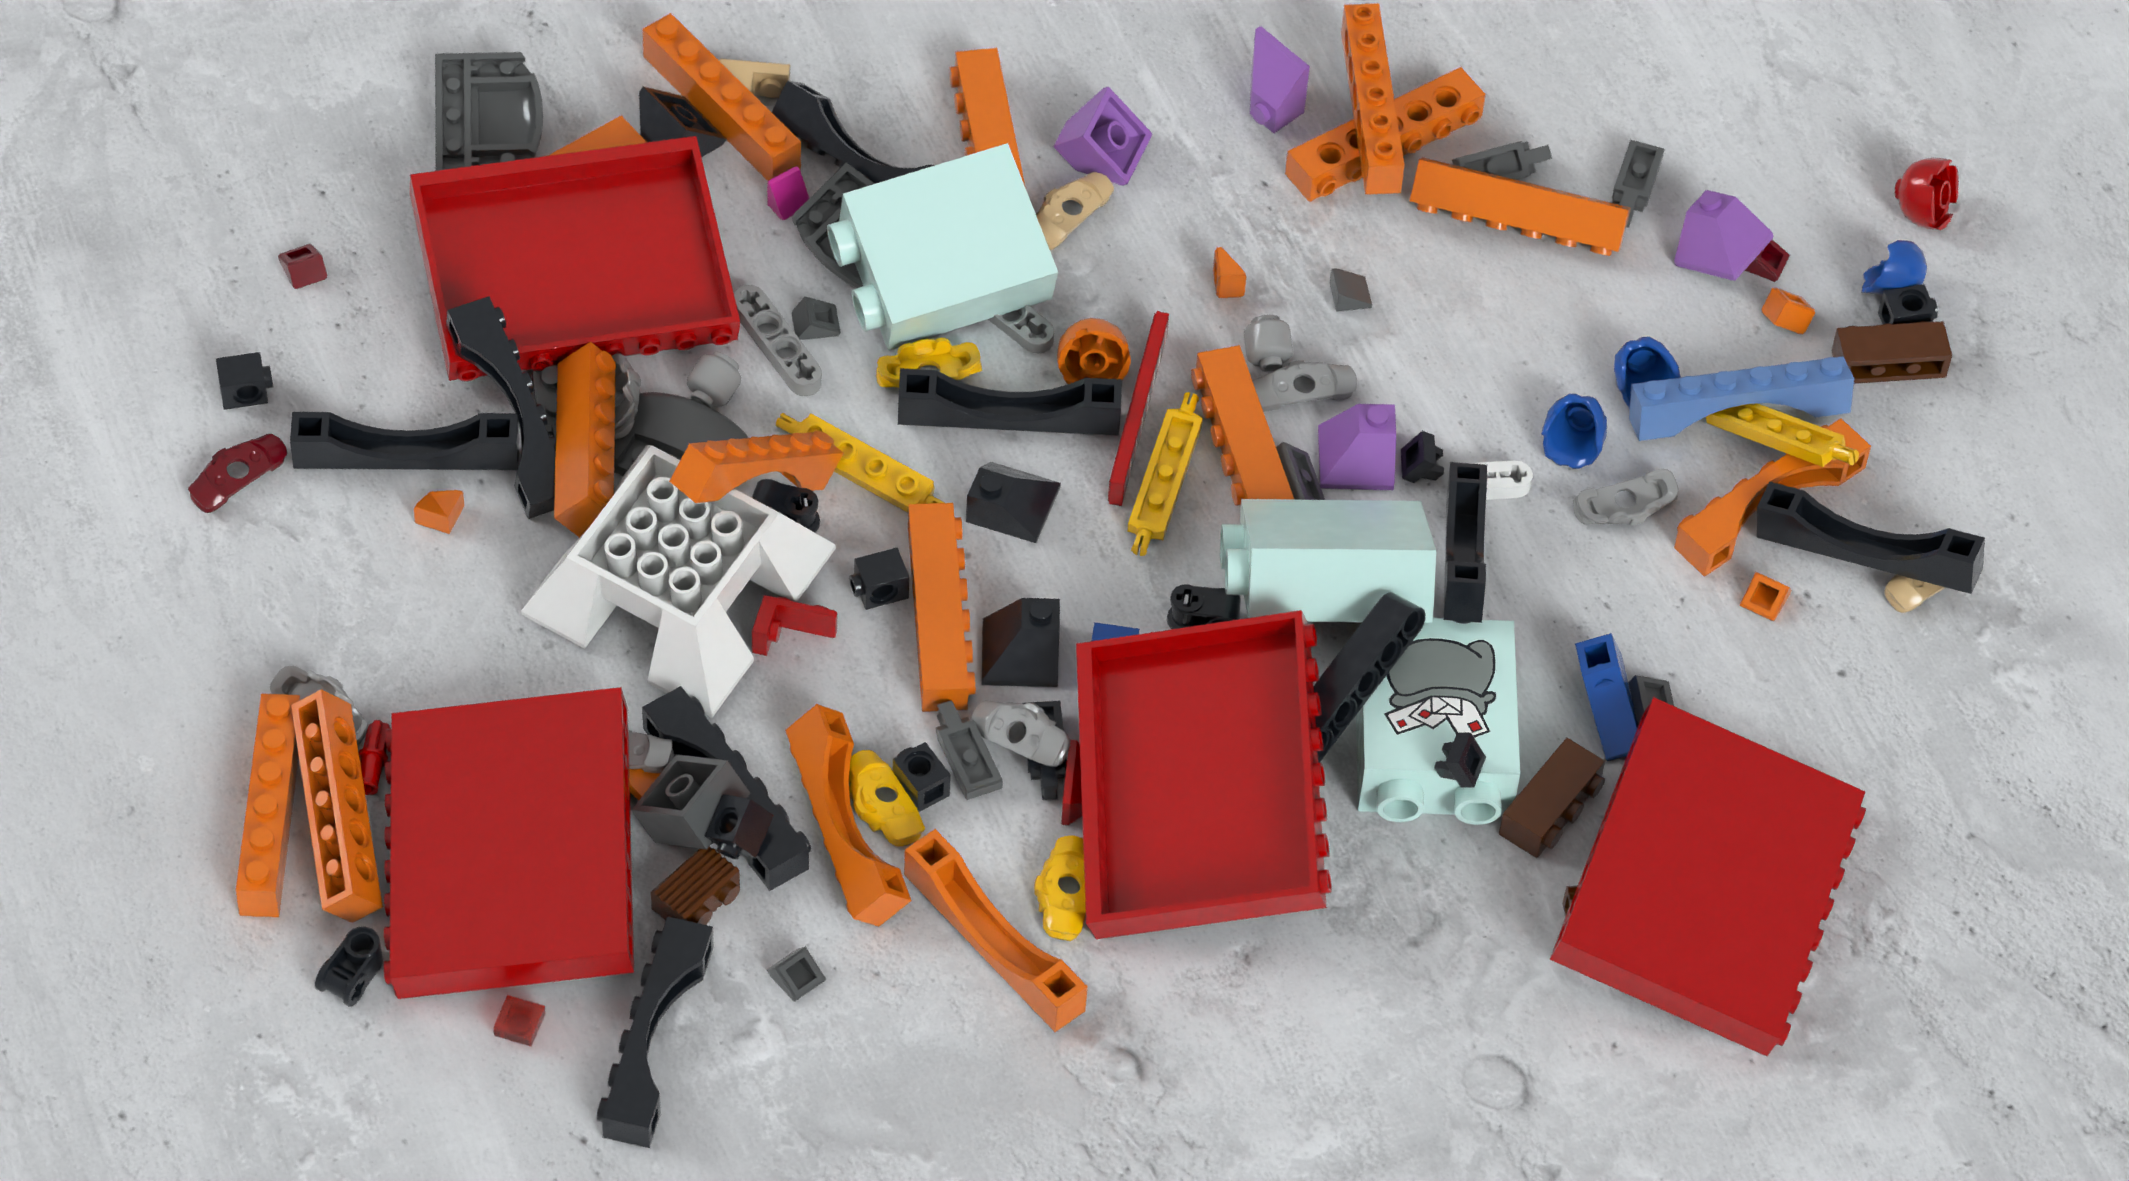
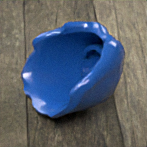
[1862,240,1927,295]
[1614,337,1681,409]
[1541,393,1607,469]

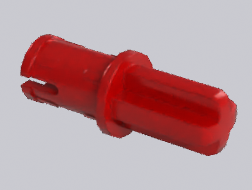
[358,720,391,795]

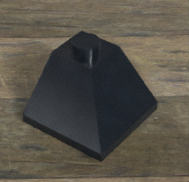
[639,86,727,157]
[966,462,1061,543]
[981,598,1060,687]

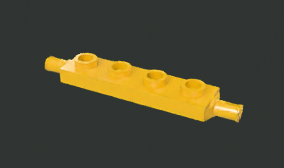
[1127,392,1203,556]
[1706,404,1859,467]
[775,413,945,513]

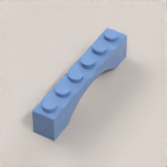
[1629,356,1854,441]

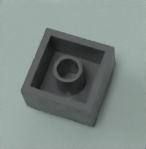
[632,755,751,849]

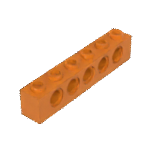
[1341,3,1405,195]
[1285,67,1486,202]
[291,689,383,923]

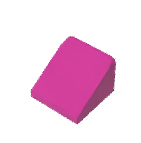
[767,166,809,220]

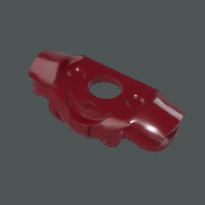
[188,434,287,513]

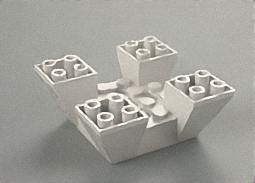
[521,445,836,718]

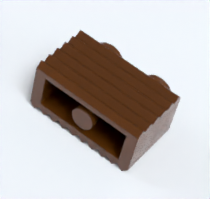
[651,846,740,925]

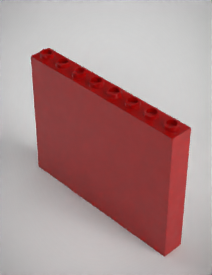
[410,136,740,381]
[1076,610,1332,939]
[383,687,634,999]
[1550,697,1866,1056]

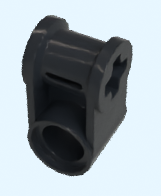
[752,479,820,532]
[1167,584,1241,629]
[315,927,383,1007]

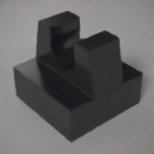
[1401,430,1444,483]
[1434,732,1486,788]

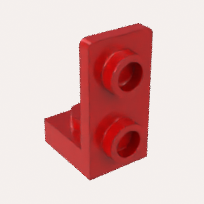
[752,595,838,656]

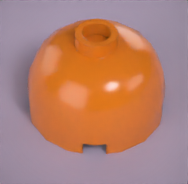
[1057,318,1131,384]

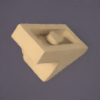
[719,59,790,98]

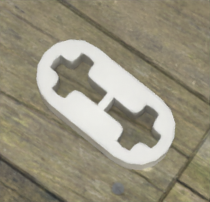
[1472,460,1533,500]

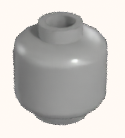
[1243,314,1293,371]
[687,351,741,407]

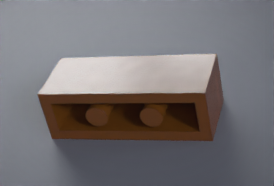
[1831,321,1952,384]
[1499,738,1605,858]

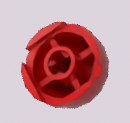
[1895,158,1959,230]

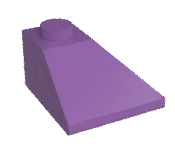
[1250,26,1310,133]
[1053,86,1152,186]
[1674,190,1774,281]
[1318,404,1396,490]

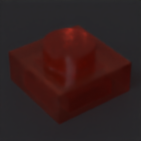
[493,995,546,1047]

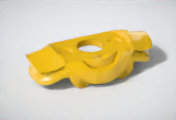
[876,337,982,388]
[849,750,925,847]
[1034,835,1086,941]

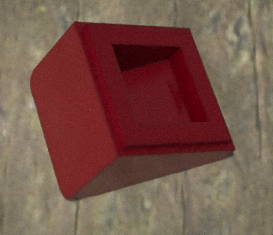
[1744,240,1790,282]
[278,244,327,289]

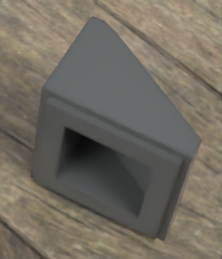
[1329,268,1372,312]
[792,296,841,340]
[767,946,827,1001]

